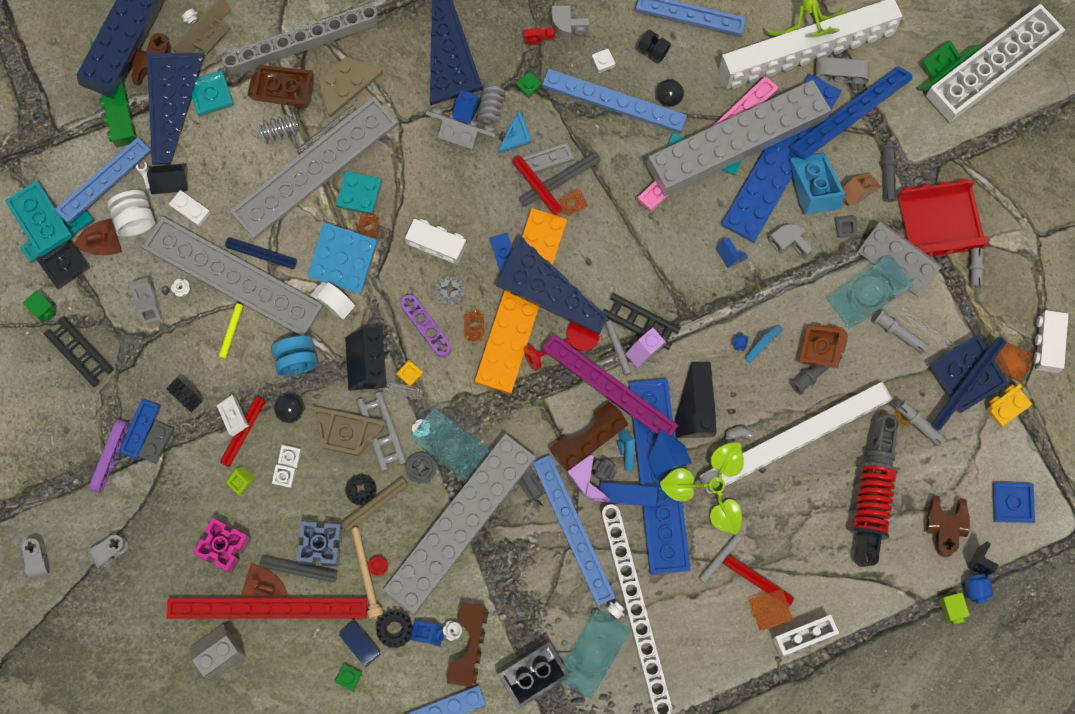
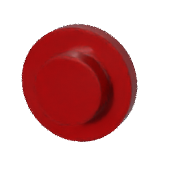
[368,556,388,576]

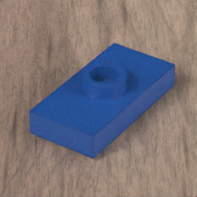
[490,233,513,274]

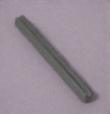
[519,152,600,207]

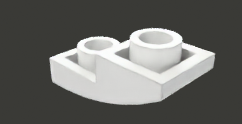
[272,444,302,488]

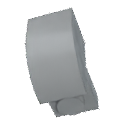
[552,5,589,40]
[769,224,813,260]
[129,277,161,325]

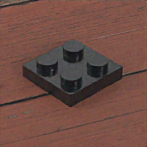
[36,240,90,290]

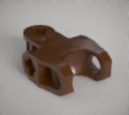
[132,33,172,86]
[926,496,970,557]

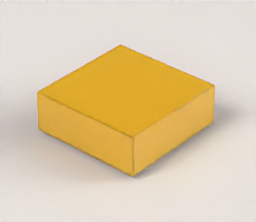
[396,360,423,388]

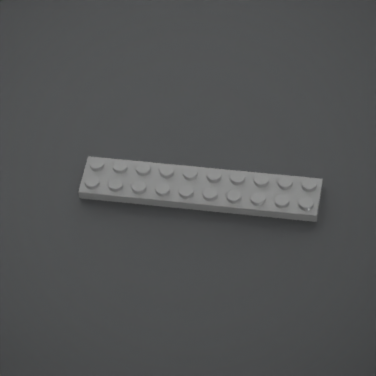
[230,97,398,240]
[142,216,324,336]
[383,434,537,615]

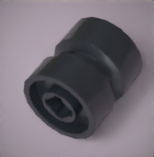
[637,29,671,63]

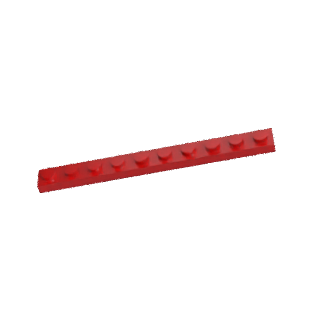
[166,598,367,619]

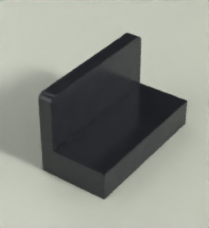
[147,163,188,194]
[968,542,999,577]

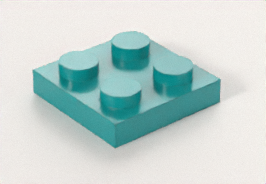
[191,71,234,116]
[336,171,382,215]

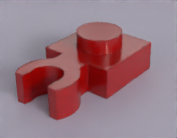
[523,27,555,45]

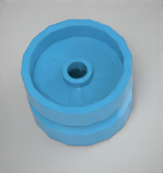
[271,336,318,376]

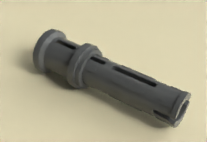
[881,144,898,202]
[790,354,843,395]

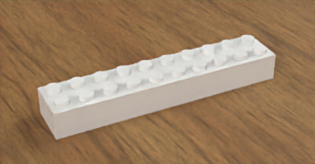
[719,0,902,89]

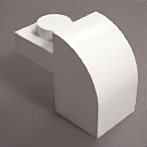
[310,281,355,320]

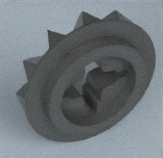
[405,453,437,484]

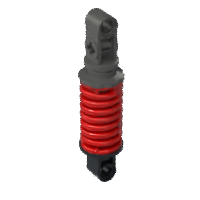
[851,414,899,567]

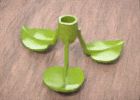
[765,0,845,36]
[660,442,744,535]

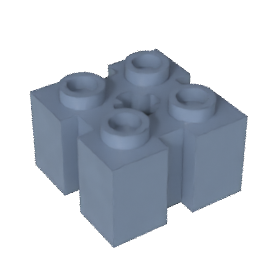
[296,522,343,567]

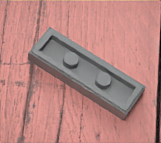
[518,142,574,178]

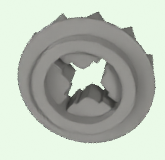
[435,275,465,305]

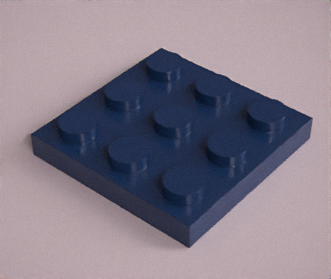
[929,334,1009,413]

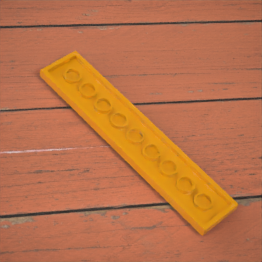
[474,208,567,395]

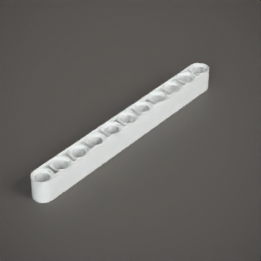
[699,382,893,494]
[602,504,672,714]

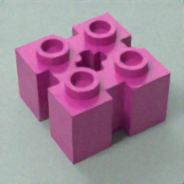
[193,518,251,574]

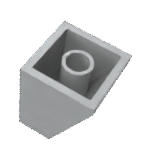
[190,624,246,680]

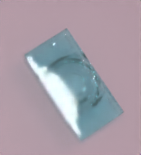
[827,255,913,329]
[410,408,491,483]
[562,609,631,700]

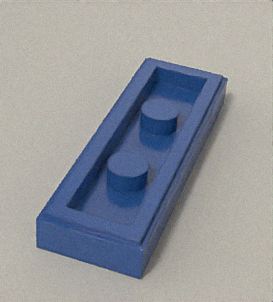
[119,399,161,460]
[600,482,659,507]

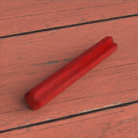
[513,155,562,215]
[220,396,265,467]
[724,555,794,607]

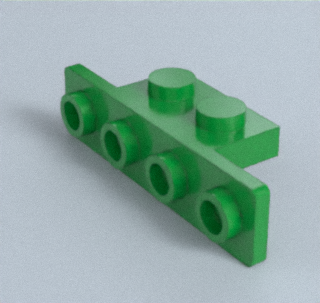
[917,40,980,91]

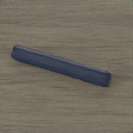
[225,237,297,269]

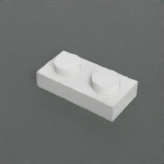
[169,190,211,227]
[217,395,249,436]

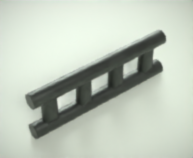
[603,293,681,350]
[44,316,114,387]

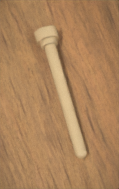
[351,526,384,620]

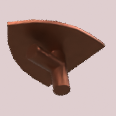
[73,218,122,256]
[240,564,288,598]

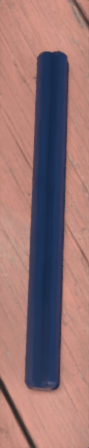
[931,337,1006,431]

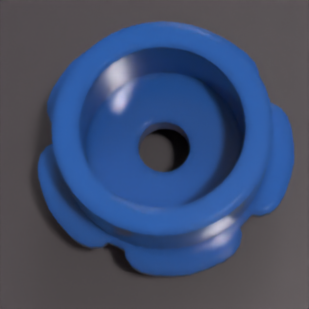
[733,333,748,351]

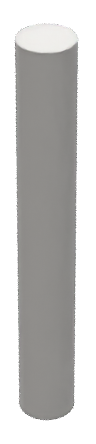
[605,320,632,375]
[699,534,742,583]

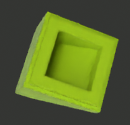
[226,466,256,496]

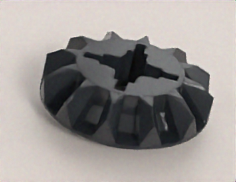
[345,474,377,505]

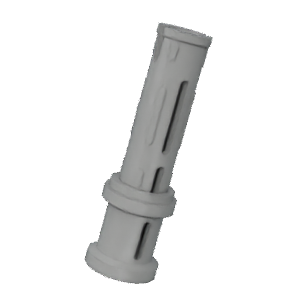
[873,309,929,354]

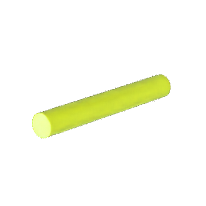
[219,303,243,359]

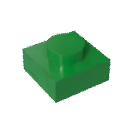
[516,72,542,98]
[335,664,363,692]

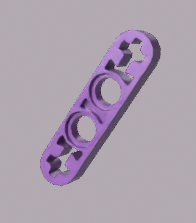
[401,295,451,358]
[90,419,129,493]

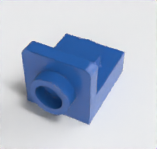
[410,620,444,647]

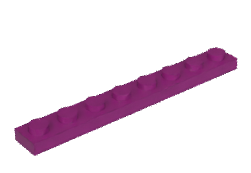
[542,334,678,436]

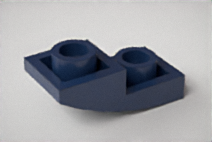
[339,621,381,667]

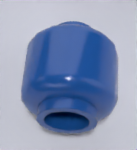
[965,574,993,604]

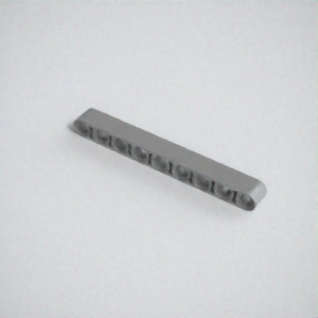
[222,4,379,75]

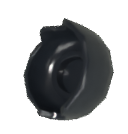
[655,79,684,107]
[274,394,305,423]

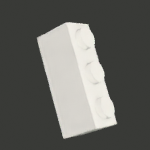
[405,219,467,265]
[1033,310,1068,373]
[773,615,839,658]

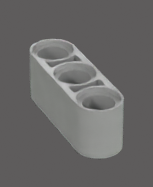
[816,57,869,84]

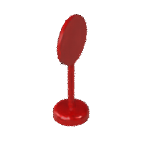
[524,323,600,371]

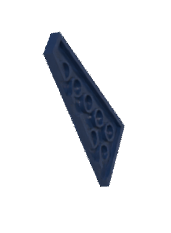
[430,0,483,106]
[147,53,203,165]
[496,235,608,335]

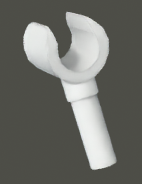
[136,162,150,189]

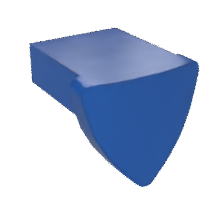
[716,238,748,268]

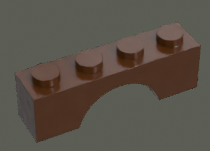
[549,402,628,471]
[447,602,489,688]

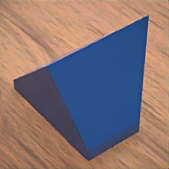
[648,430,692,477]

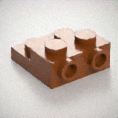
[799,324,848,369]

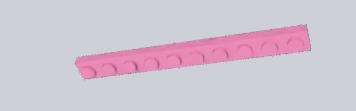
[638,76,779,212]

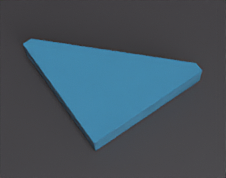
[498,111,531,153]
[745,325,784,363]
[617,428,635,472]

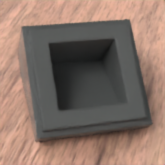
[835,215,857,238]

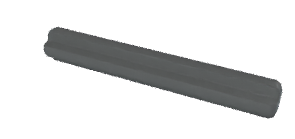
[260,557,337,583]

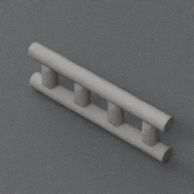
[356,392,407,472]

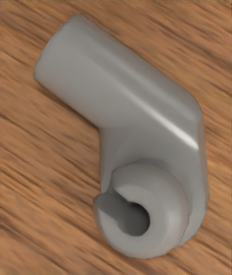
[725,426,754,443]

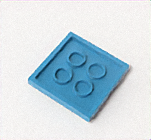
[307,222,378,294]

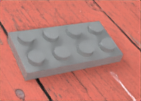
[858,221,942,297]

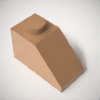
[843,172,881,206]

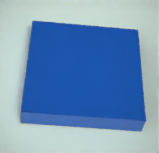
[993,482,1035,523]

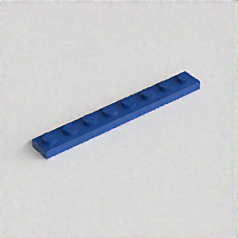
[791,66,912,160]

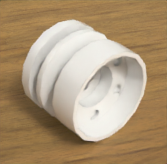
[107,190,155,237]

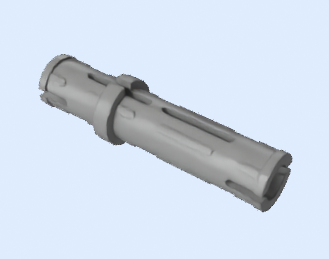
[896,400,946,446]

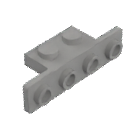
[426,107,499,149]

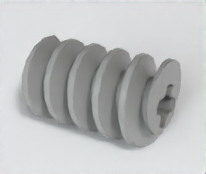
[477,82,506,124]
[258,112,300,144]

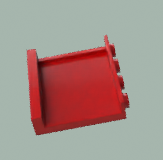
[897,179,989,257]

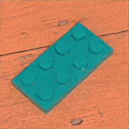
[5,181,73,257]

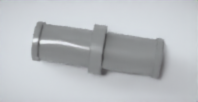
[969,248,985,288]

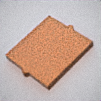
[994,342,1034,383]
[749,589,793,631]

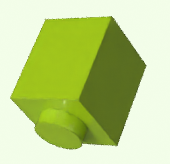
[939,592,970,625]

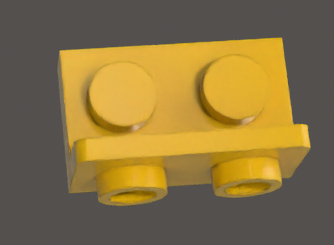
[986,384,1032,428]

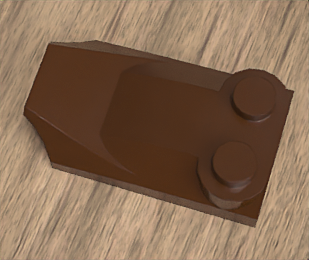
[247,65,314,109]

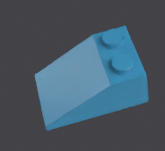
[790,153,845,215]

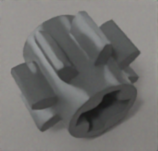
[592,458,616,482]

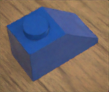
[453,91,481,124]

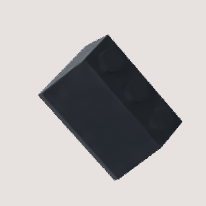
[345,326,387,391]
[495,639,570,709]

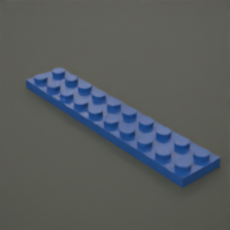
[721,74,842,243]
[629,379,691,575]

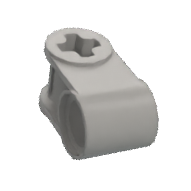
[88,535,129,570]
[22,538,50,578]

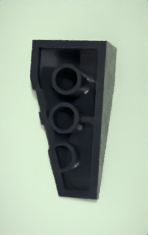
[675,362,717,438]

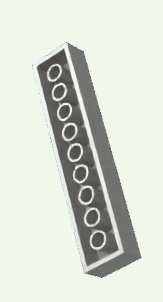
[647,80,831,196]

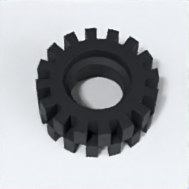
[166,378,203,413]
[376,611,413,648]

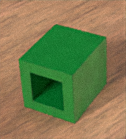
[23,290,57,323]

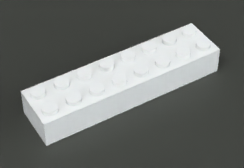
[926,4,1065,123]

